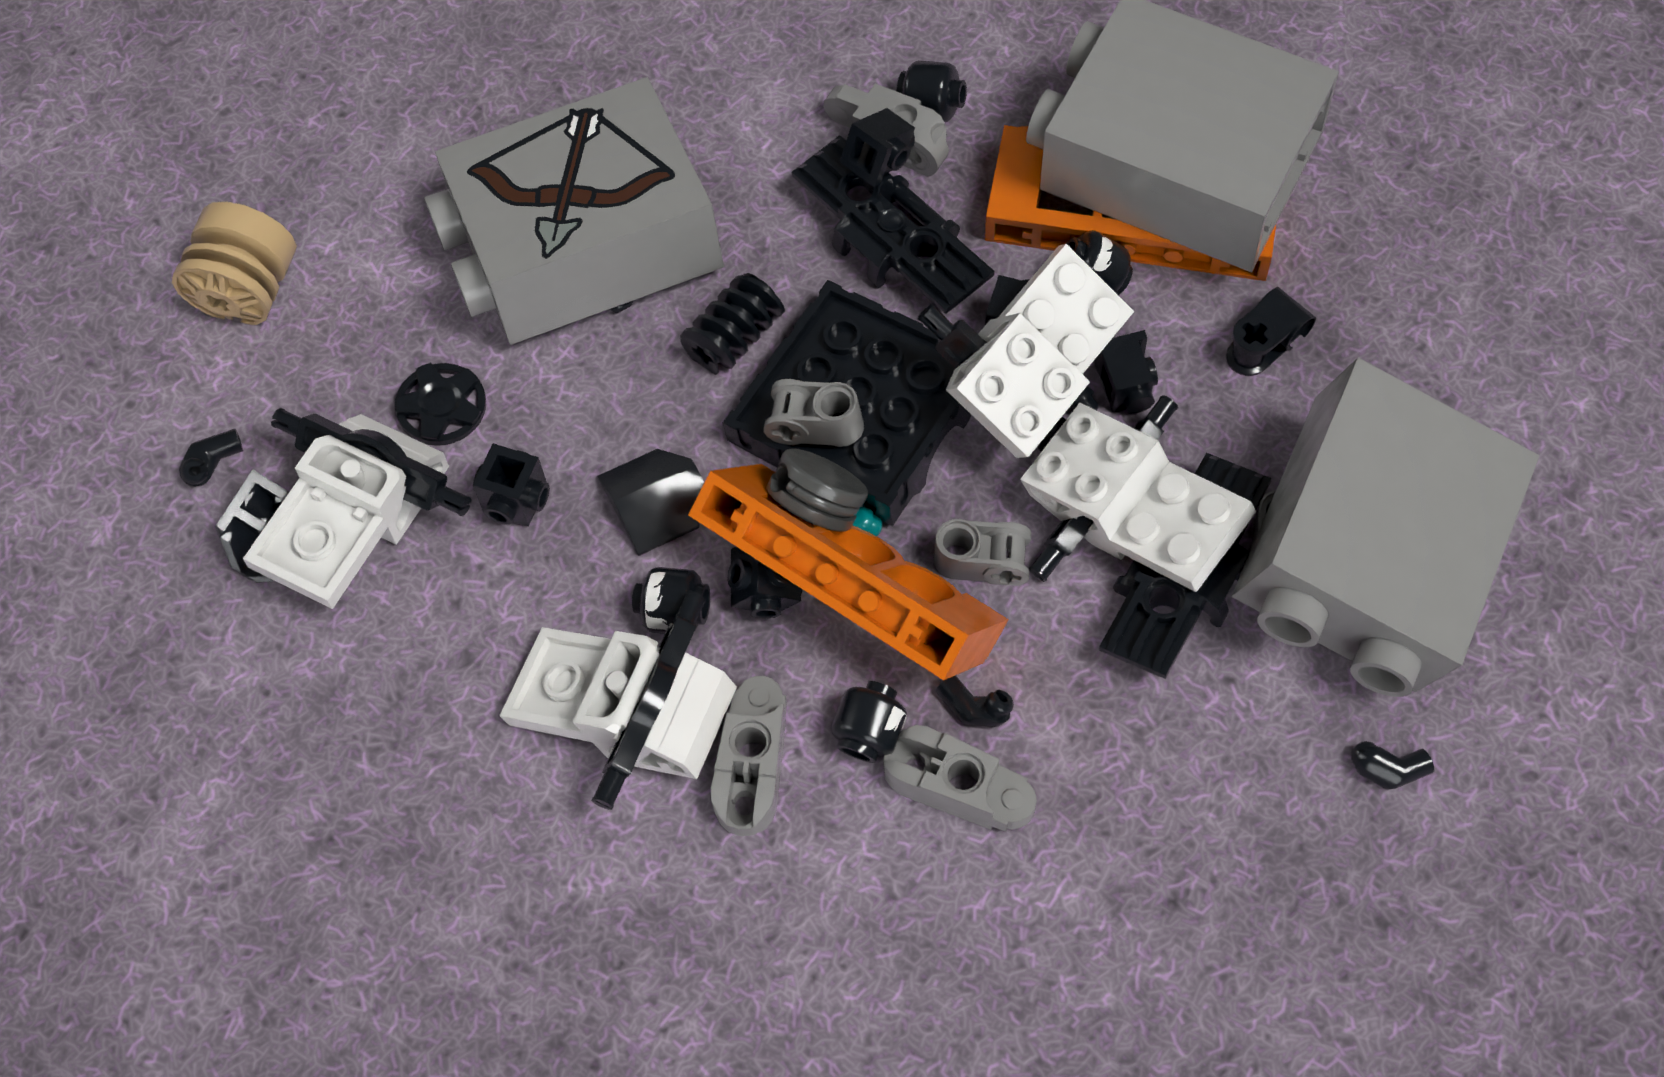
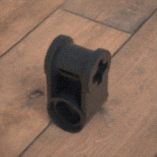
[1226,287,1316,376]

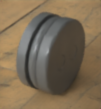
[767,449,868,532]

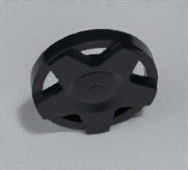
[395,363,486,446]

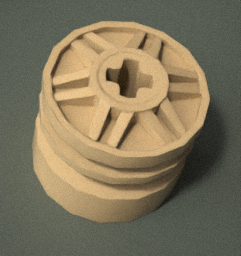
[172,202,297,325]

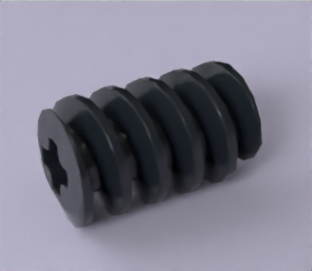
[680,273,785,375]

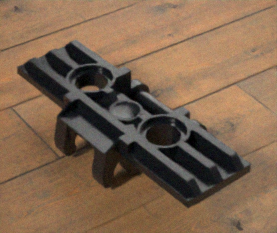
[791,135,995,314]
[1099,452,1271,679]

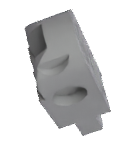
[823,83,949,176]
[711,676,787,836]
[883,725,1037,832]

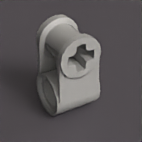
[764,379,864,447]
[933,519,1031,586]

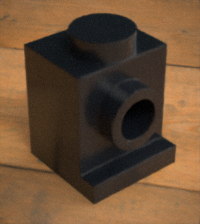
[840,108,915,188]
[1095,330,1158,413]

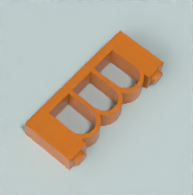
[985,125,1276,281]
[688,464,1009,680]

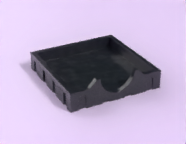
[722,280,971,526]

